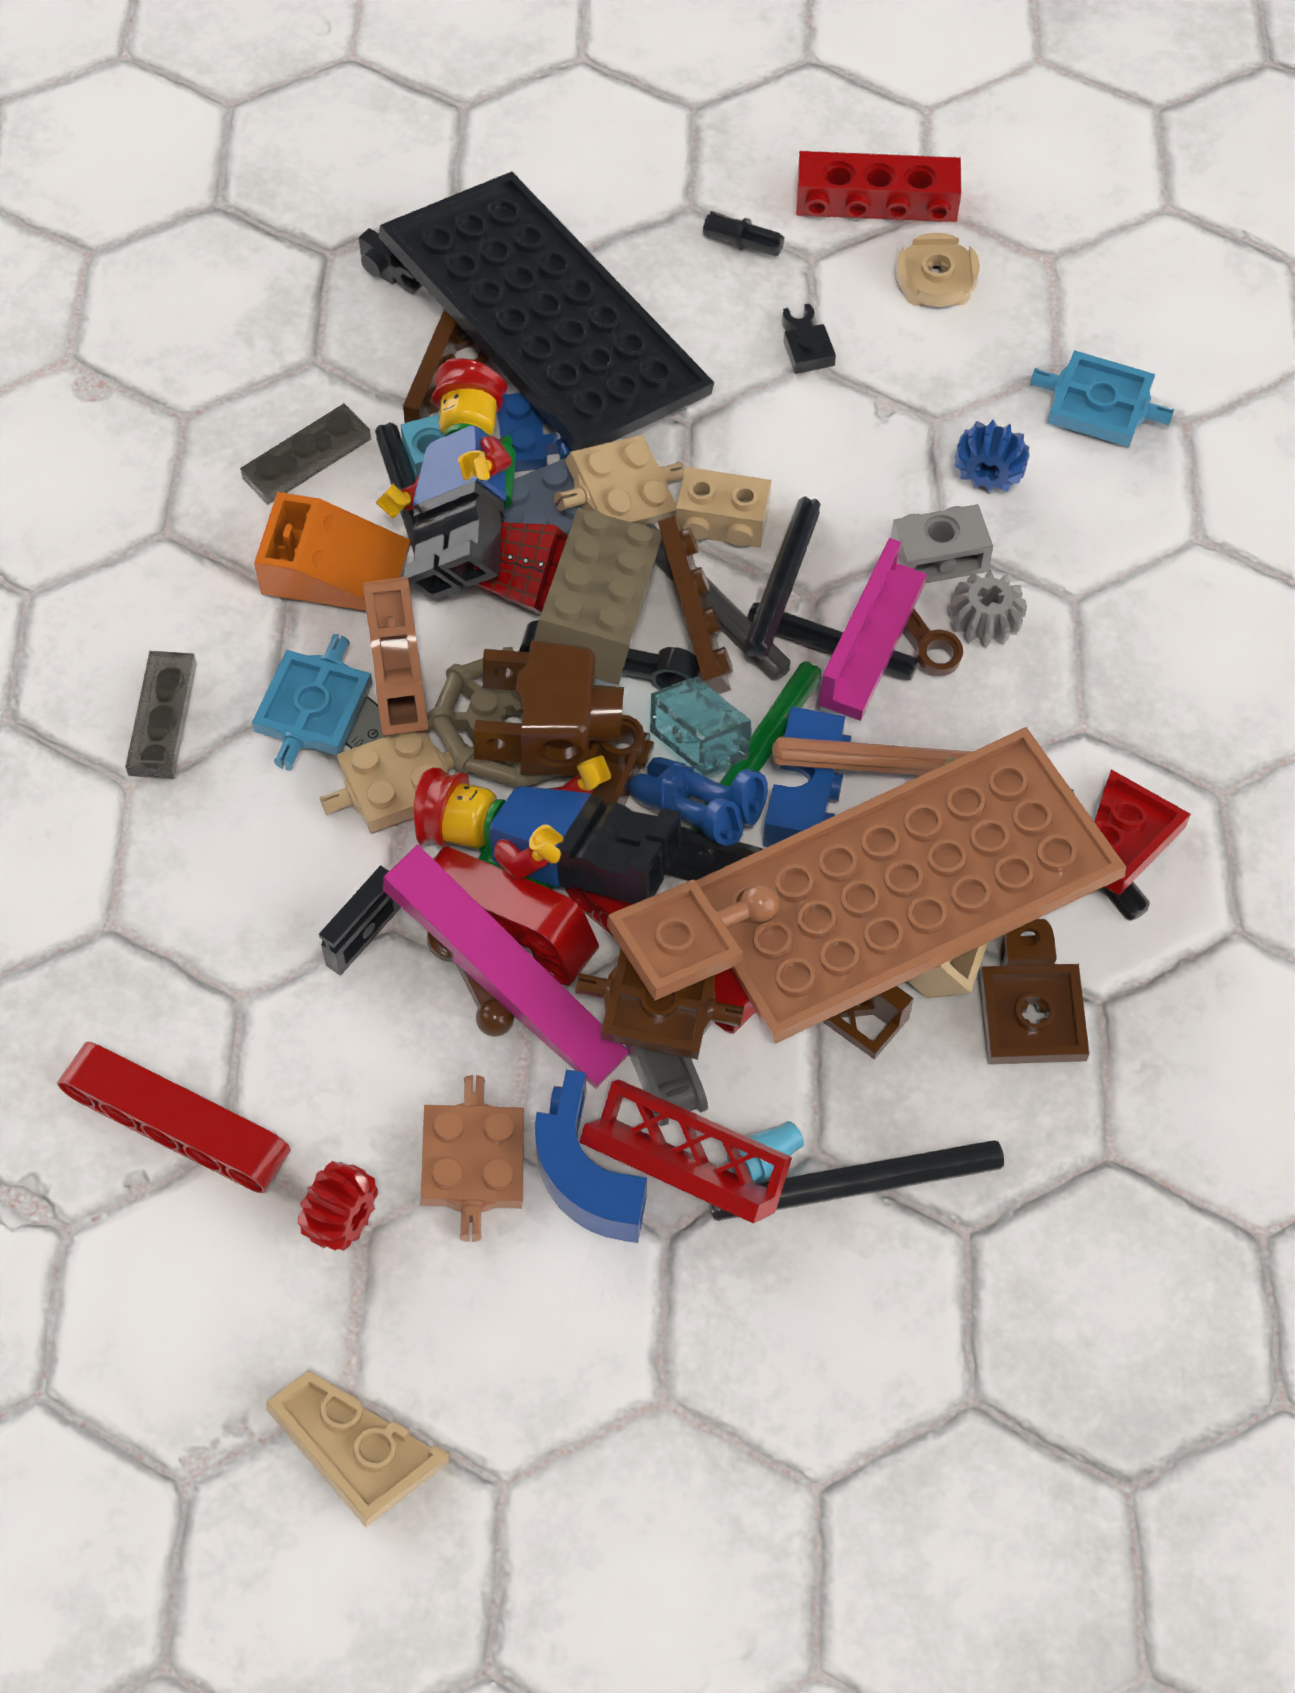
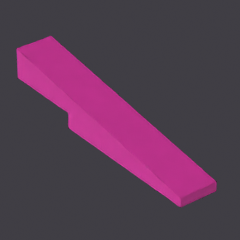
[383,844,630,1089]

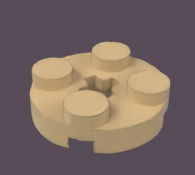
[896,233,980,307]

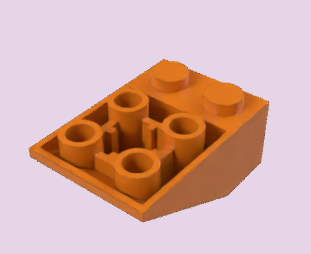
[254,492,411,611]

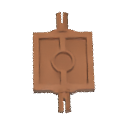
[420,1075,524,1242]

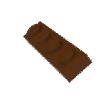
[658,515,733,696]

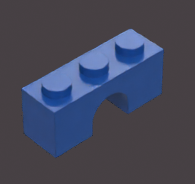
[763,706,852,847]

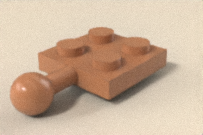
[607,879,780,1000]

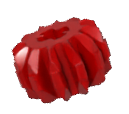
[297,1161,378,1251]

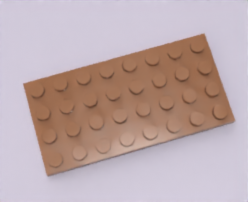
[696,727,1126,1044]

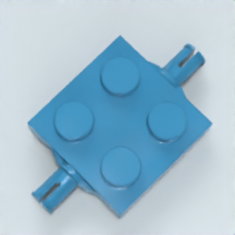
[1030,350,1175,447]
[252,634,372,770]

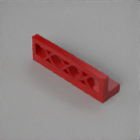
[579,1079,792,1224]

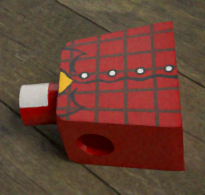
[474,522,568,615]

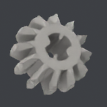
[949,570,1027,648]

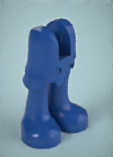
[628,757,768,846]

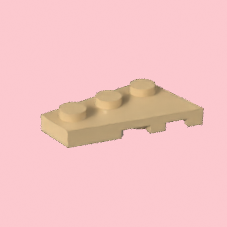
[266,1370,450,1528]

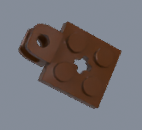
[980,919,1090,1064]

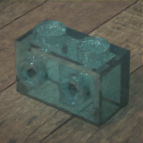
[650,677,752,776]

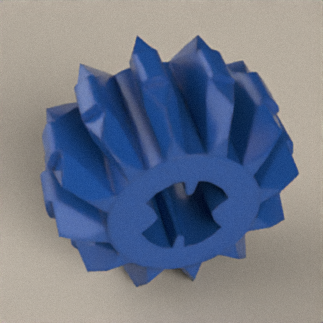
[954,419,1030,493]

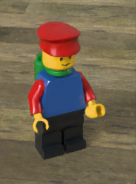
[375,358,516,601]
[413,755,682,904]

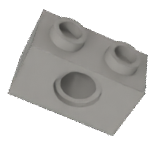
[891,504,993,583]

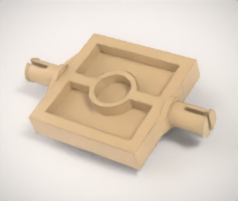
[554,435,685,525]
[319,730,469,833]

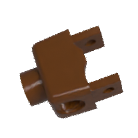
[474,640,624,776]

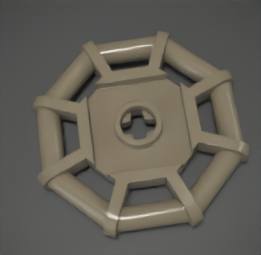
[427,647,555,788]

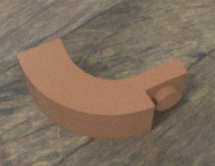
[363,577,429,736]

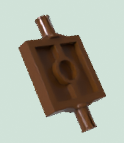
[575,948,745,1060]

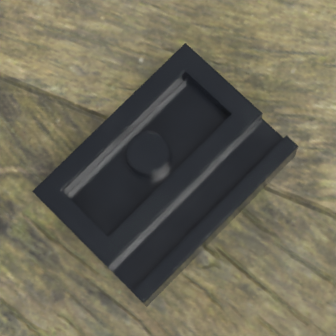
[318,865,401,976]

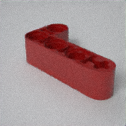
[433,846,599,986]

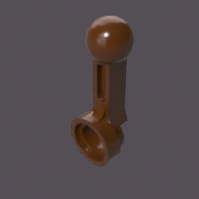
[903,609,963,676]
[427,932,514,1037]

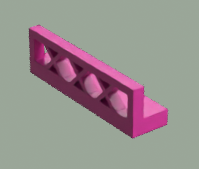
[818,538,927,721]

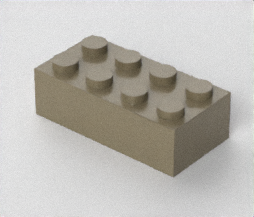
[535,507,662,685]

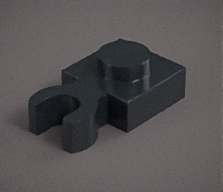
[358,228,423,294]
[782,303,836,374]

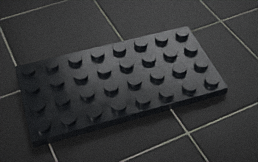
[378,171,715,451]

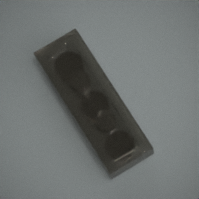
[240,403,371,505]
[125,650,197,779]

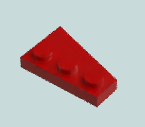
[1094,769,1191,895]

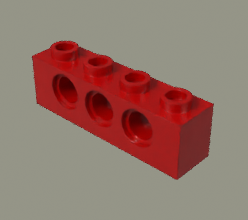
[796,151,961,222]

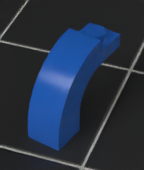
[535,1069,647,1243]

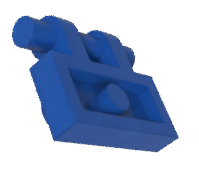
[497,393,574,472]

